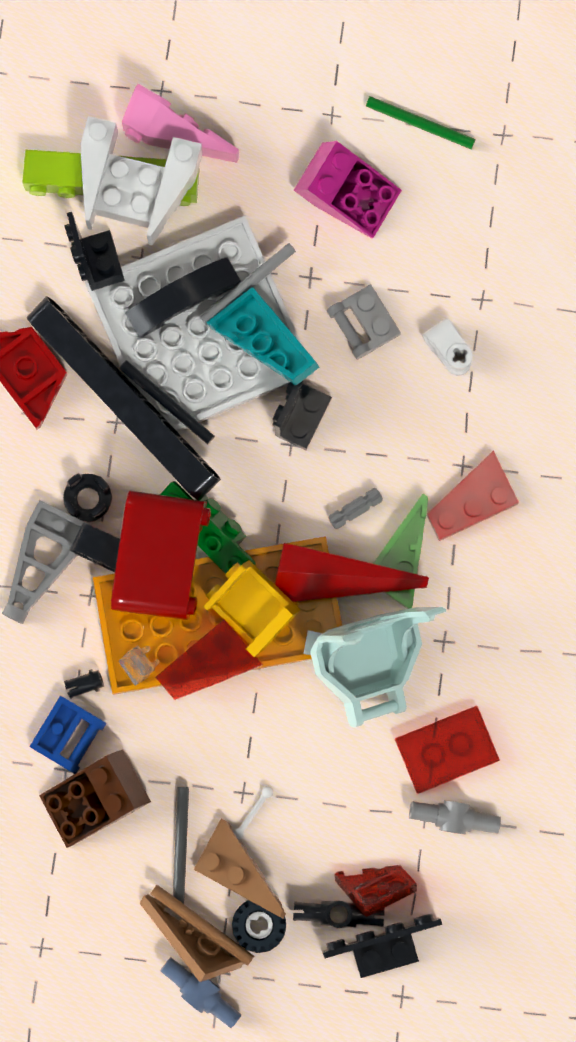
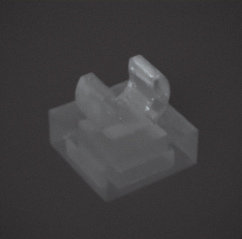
[118,645,160,686]

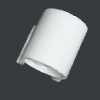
[422,318,473,376]

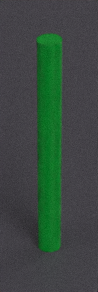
[366,96,476,150]

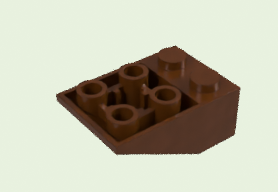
[39,749,151,848]

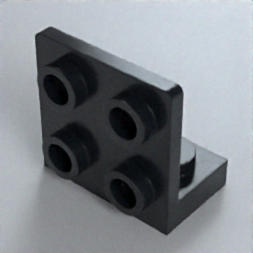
[64,212,125,291]
[272,378,332,451]

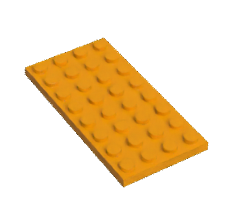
[93,536,342,695]

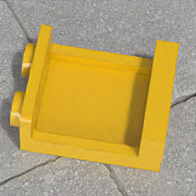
[203,560,301,657]

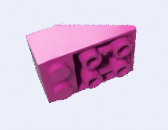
[293,141,402,239]

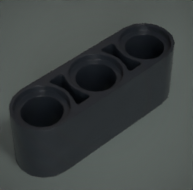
[70,523,120,573]

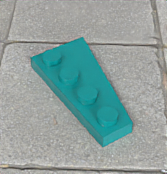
[206,287,320,385]

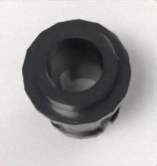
[64,669,104,699]

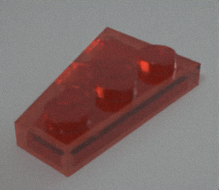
[155,619,263,701]

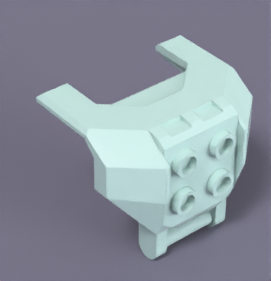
[310,607,447,728]

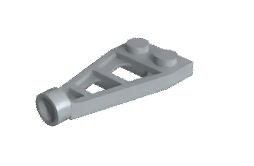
[2,500,92,624]

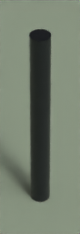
[119,360,215,445]

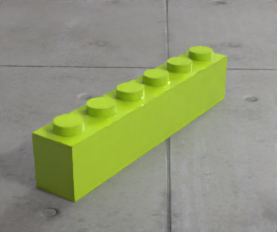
[22,149,200,206]

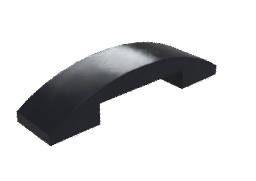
[125,257,241,338]

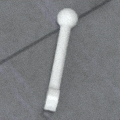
[233,786,273,840]

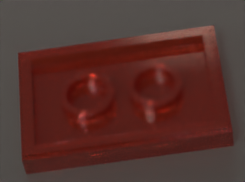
[394,705,500,794]

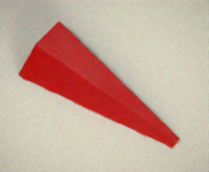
[275,543,429,602]

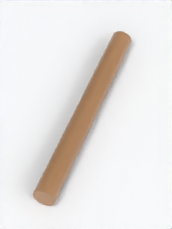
[150,885,254,966]

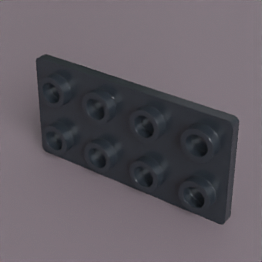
[322,914,443,978]

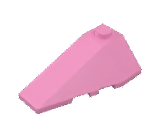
[122,84,239,163]

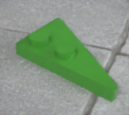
[373,494,428,609]

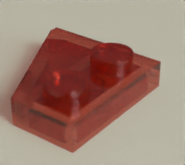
[334,865,417,917]

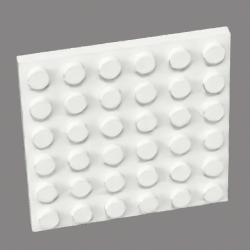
[85,215,314,431]

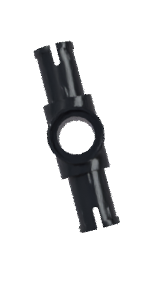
[293,900,385,928]

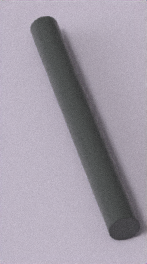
[173,787,189,904]

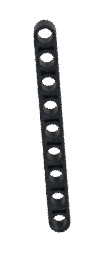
[26,296,221,501]

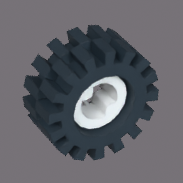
[232,900,286,953]

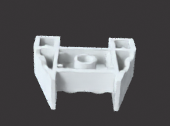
[80,116,202,245]

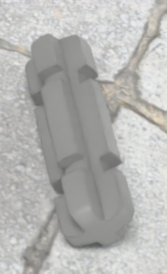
[328,488,383,529]

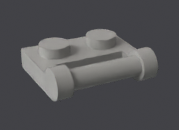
[326,284,401,360]

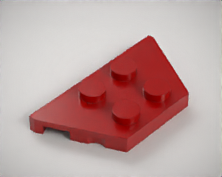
[0,327,68,430]

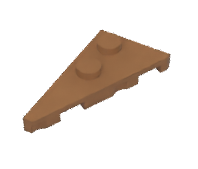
[194,818,286,919]
[140,894,244,982]

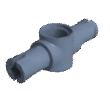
[160,957,242,1028]

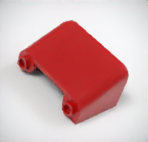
[111,490,211,620]

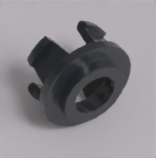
[63,473,112,522]

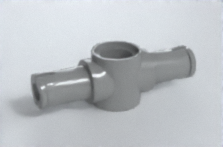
[409,800,501,835]

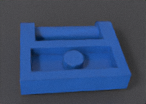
[29,695,107,774]

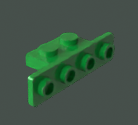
[160,481,256,574]

